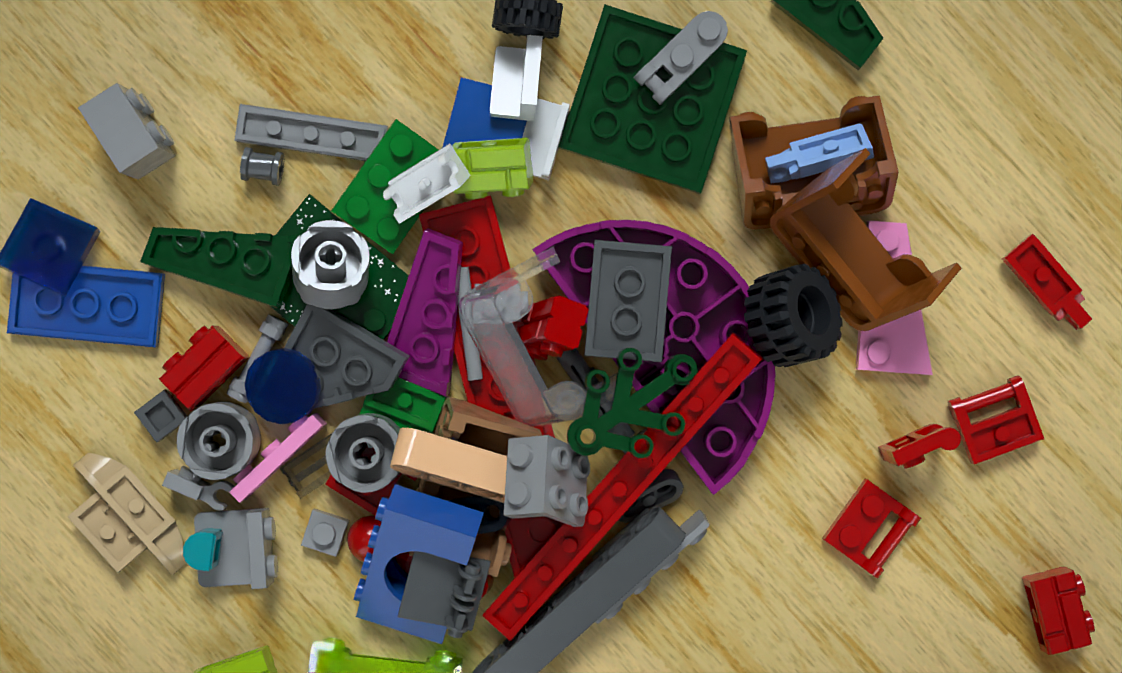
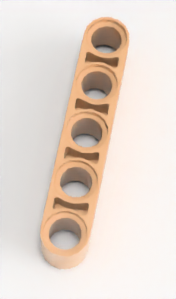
[390,428,507,503]

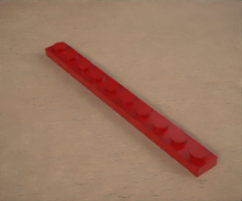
[482,333,762,640]

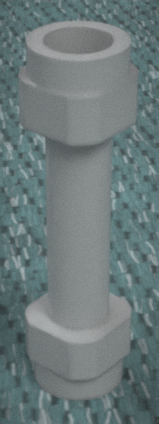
[227,314,288,403]

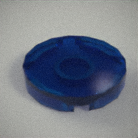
[245,348,321,424]

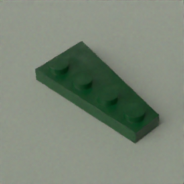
[140,227,301,309]

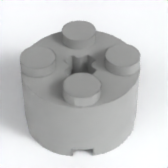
[291,220,369,309]
[177,402,261,480]
[326,413,400,493]

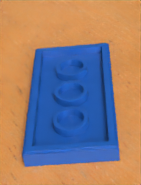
[7,259,165,347]

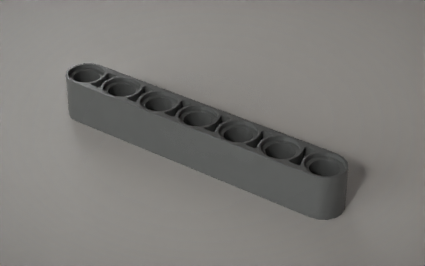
[472,506,686,673]

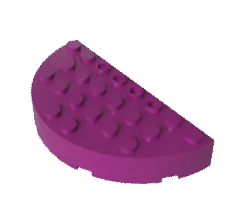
[532,220,776,495]

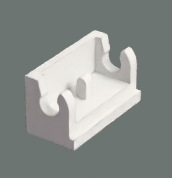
[383,144,471,224]

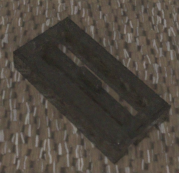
[280,433,361,499]

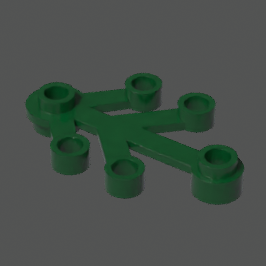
[567,348,698,458]

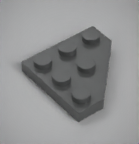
[259,304,410,415]

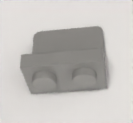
[504,435,590,527]
[194,508,278,589]

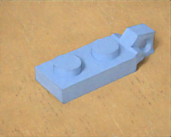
[765,123,874,183]

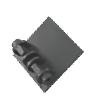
[397,551,491,638]

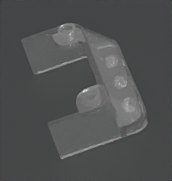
[459,247,618,427]

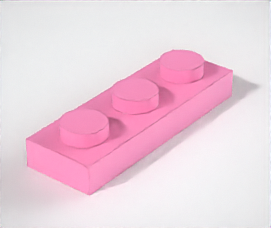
[230,413,327,503]

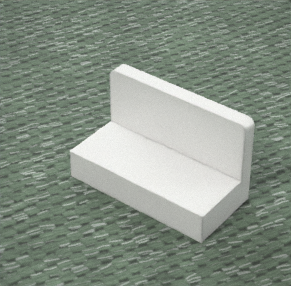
[490,35,543,121]
[522,98,570,181]

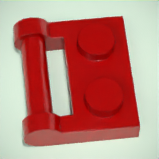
[948,375,1045,465]
[878,424,961,469]
[822,478,922,579]

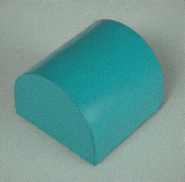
[183,528,223,571]

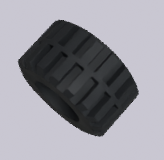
[744,264,843,368]

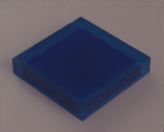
[0,198,100,297]

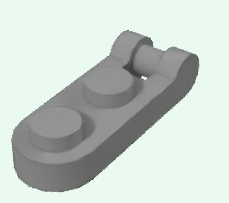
[634,11,728,105]

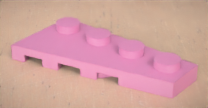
[856,221,933,375]

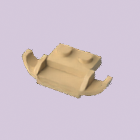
[67,453,186,575]

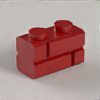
[515,295,589,361]
[159,325,250,411]
[1022,567,1095,655]

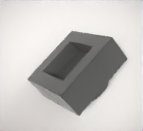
[134,390,187,442]

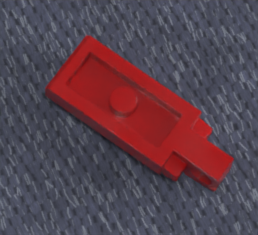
[1002,234,1092,330]

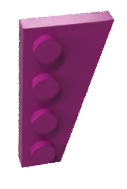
[387,228,463,397]

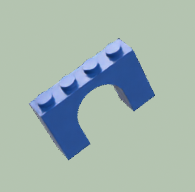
[353,484,484,644]

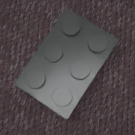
[585,240,672,362]

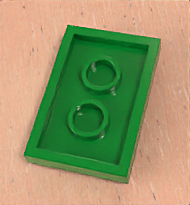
[330,119,439,254]

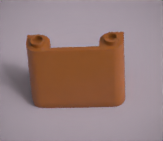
[729,95,899,230]

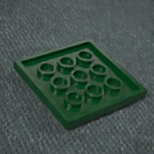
[558,4,747,194]

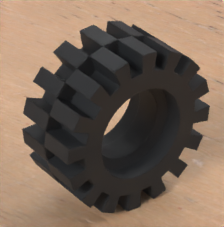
[492,0,563,39]

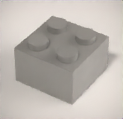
[78,83,176,180]

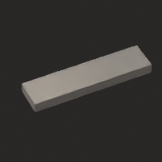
[234,104,389,161]

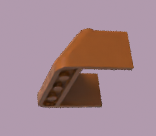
[770,148,962,331]

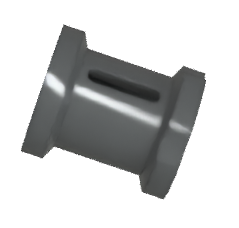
[240,147,285,186]

